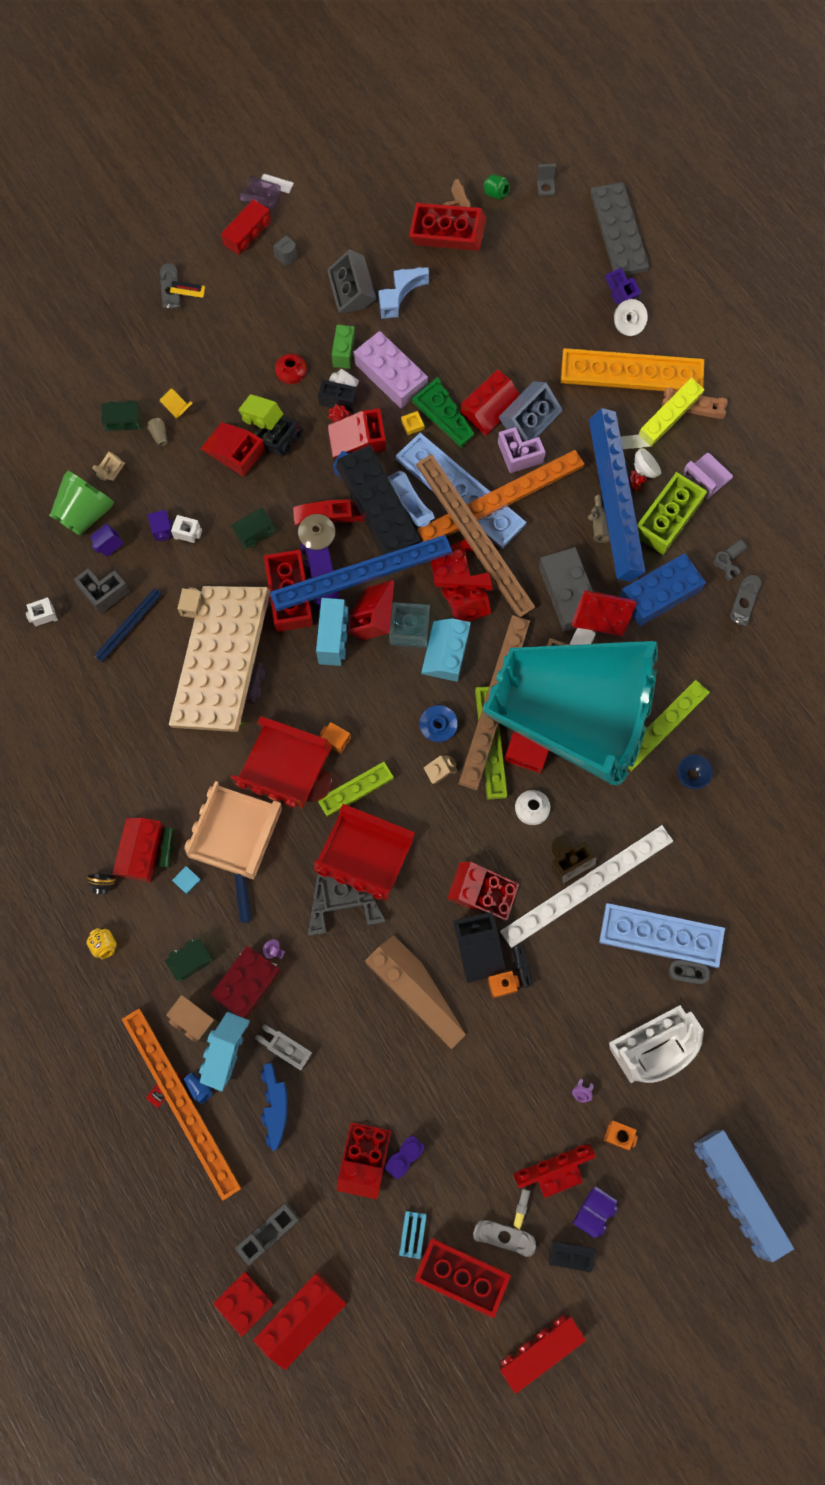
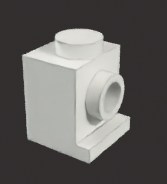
[171,515,202,543]
[26,597,58,627]

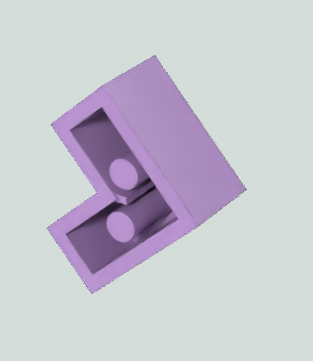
[498,427,546,473]

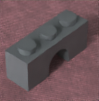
[235,1203,300,1266]

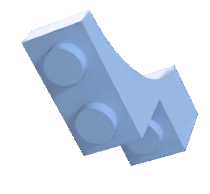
[379,267,429,319]
[388,471,435,527]

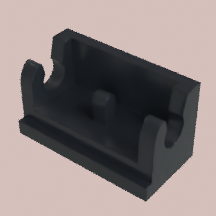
[318,380,357,412]
[548,1240,596,1273]

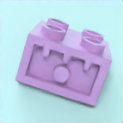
[682,453,733,500]

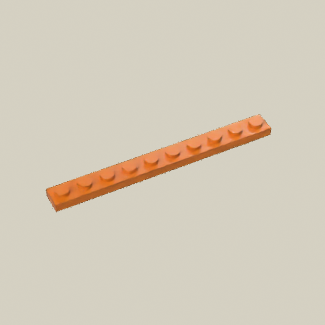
[417,450,584,542]
[122,1008,242,1201]

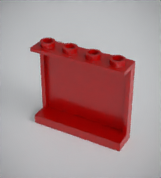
[314,804,415,900]

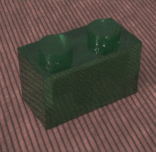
[102,400,141,431]
[231,507,275,550]
[165,938,214,983]

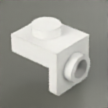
[329,369,359,387]

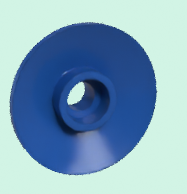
[419,705,458,742]

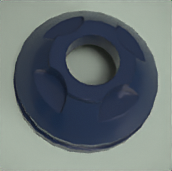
[677,755,713,790]

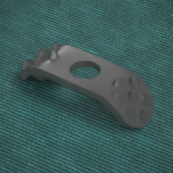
[160,263,180,310]
[730,575,761,626]

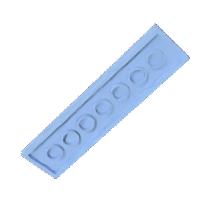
[395,433,527,550]

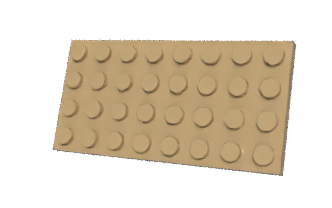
[169,586,271,732]

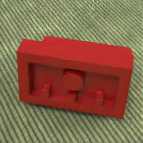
[441,586,491,622]

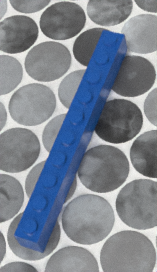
[589,408,646,582]

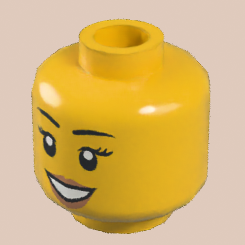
[86,928,117,959]

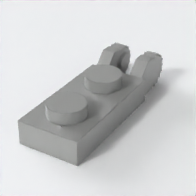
[255,1024,312,1071]

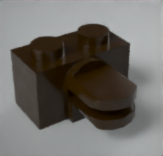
[552,836,596,886]

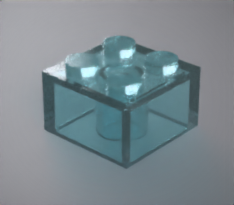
[389,602,430,648]

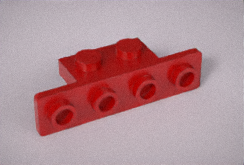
[513,1144,596,1198]

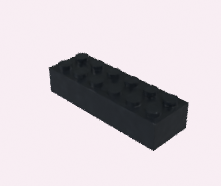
[336,445,421,555]

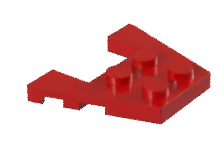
[431,539,493,590]

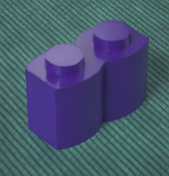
[385,1136,424,1179]
[572,1186,618,1239]

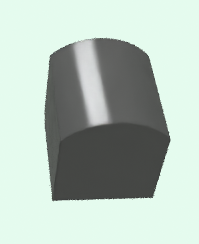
[273,235,297,266]

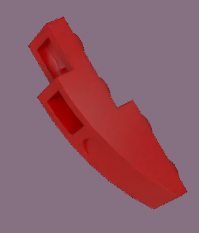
[293,499,364,526]

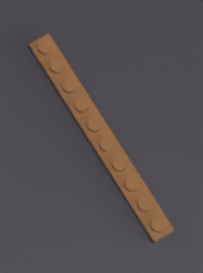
[416,454,535,617]
[458,615,530,790]

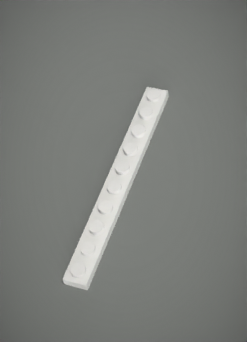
[500,825,673,948]

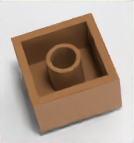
[166,995,219,1043]

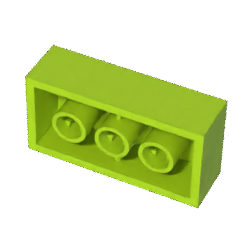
[637,472,707,555]

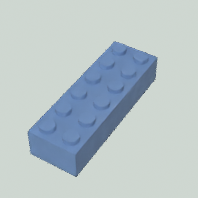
[694,1130,794,1263]

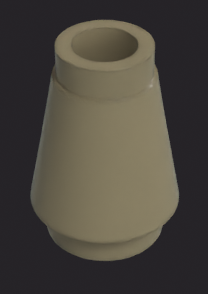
[147,418,168,447]

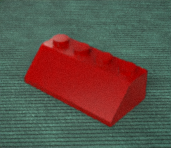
[253,1272,347,1370]

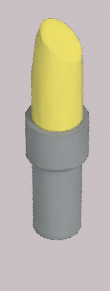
[514,1189,531,1230]

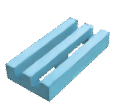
[399,1211,426,1259]

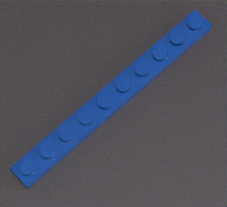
[270,535,452,612]

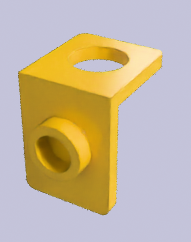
[160,389,192,418]

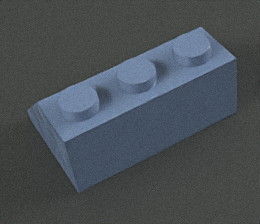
[499,382,563,442]

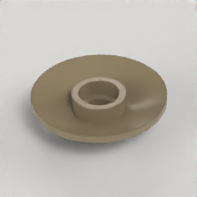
[298,514,335,550]

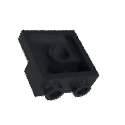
[255,416,303,457]

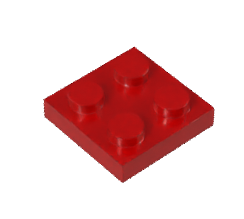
[213,1271,274,1337]

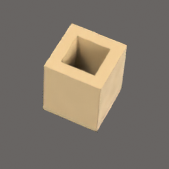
[177,588,202,618]

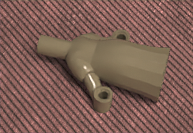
[588,495,610,543]

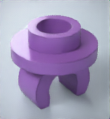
[263,939,285,959]
[572,1079,593,1102]

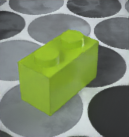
[238,394,283,430]

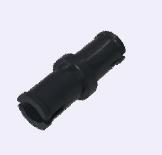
[511,945,534,988]

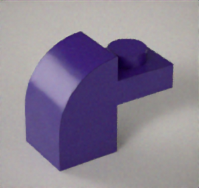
[605,268,641,305]

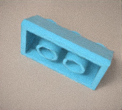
[421,618,471,682]

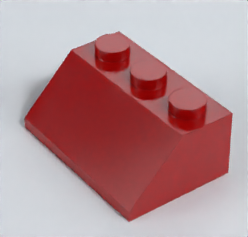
[461,369,520,436]
[112,818,165,883]

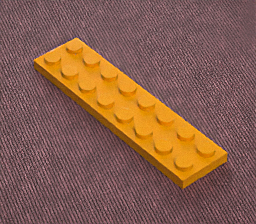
[561,348,704,391]

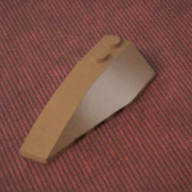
[365,935,466,1050]

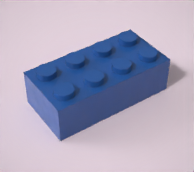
[620,553,706,626]

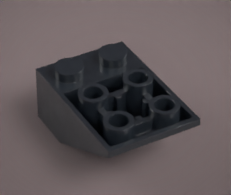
[453,912,506,983]

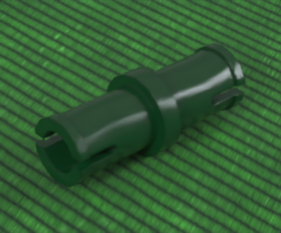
[157,827,175,868]

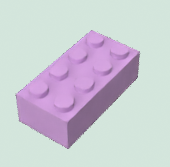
[354,331,428,409]

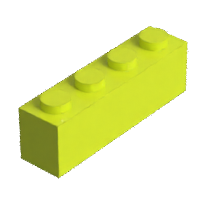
[639,378,704,447]

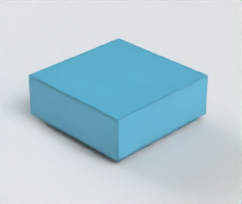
[172,866,201,894]

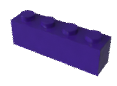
[300,544,339,611]

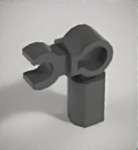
[713,539,747,581]

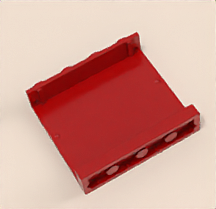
[231,716,332,808]

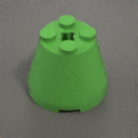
[49,471,114,536]

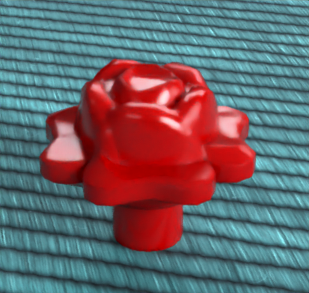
[328,404,350,423]
[628,470,647,491]

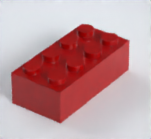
[409,203,487,251]
[264,550,313,632]
[414,1237,511,1318]

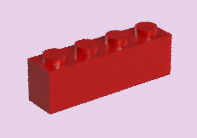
[499,1315,586,1394]

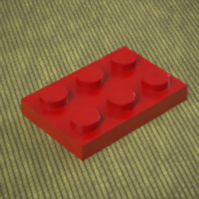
[571,590,637,636]

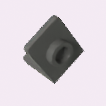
[537,164,556,196]

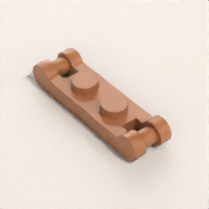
[662,388,728,419]

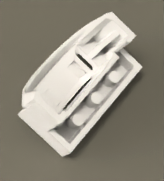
[609,1006,704,1083]

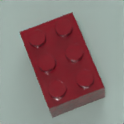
[210,946,282,1019]

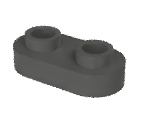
[668,960,710,985]

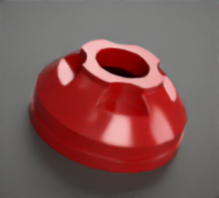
[275,353,307,384]

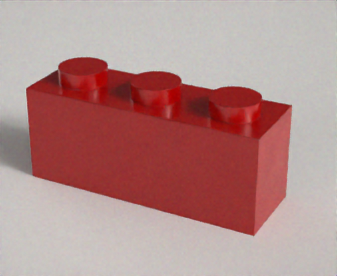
[221,199,271,255]

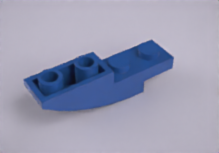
[261,1063,288,1151]

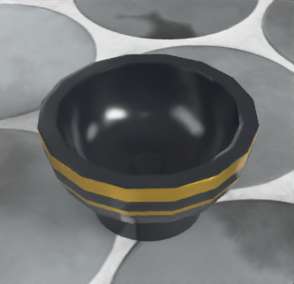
[87,874,116,894]

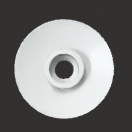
[614,299,648,336]

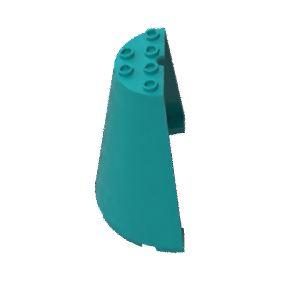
[483,641,657,786]

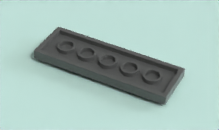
[590,182,649,276]

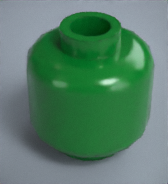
[484,174,510,200]

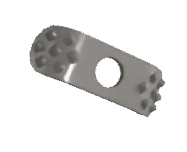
[473,1220,536,1257]

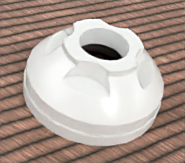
[634,448,661,478]
[515,790,550,825]

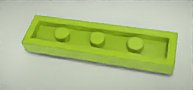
[317,762,394,817]

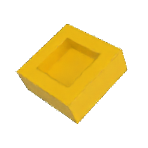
[401,411,424,435]

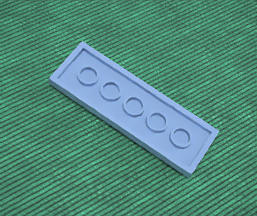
[599,903,725,968]

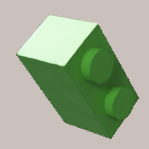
[332,325,355,369]

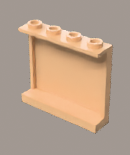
[184,781,282,880]

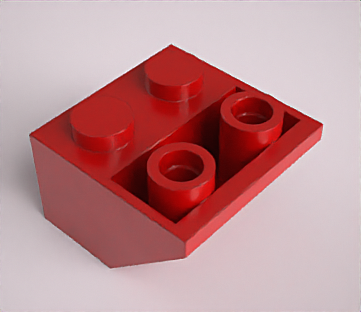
[505,731,549,774]

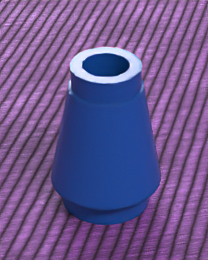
[184,1072,213,1104]

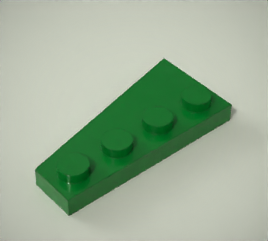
[412,377,474,448]

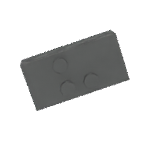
[538,547,593,632]

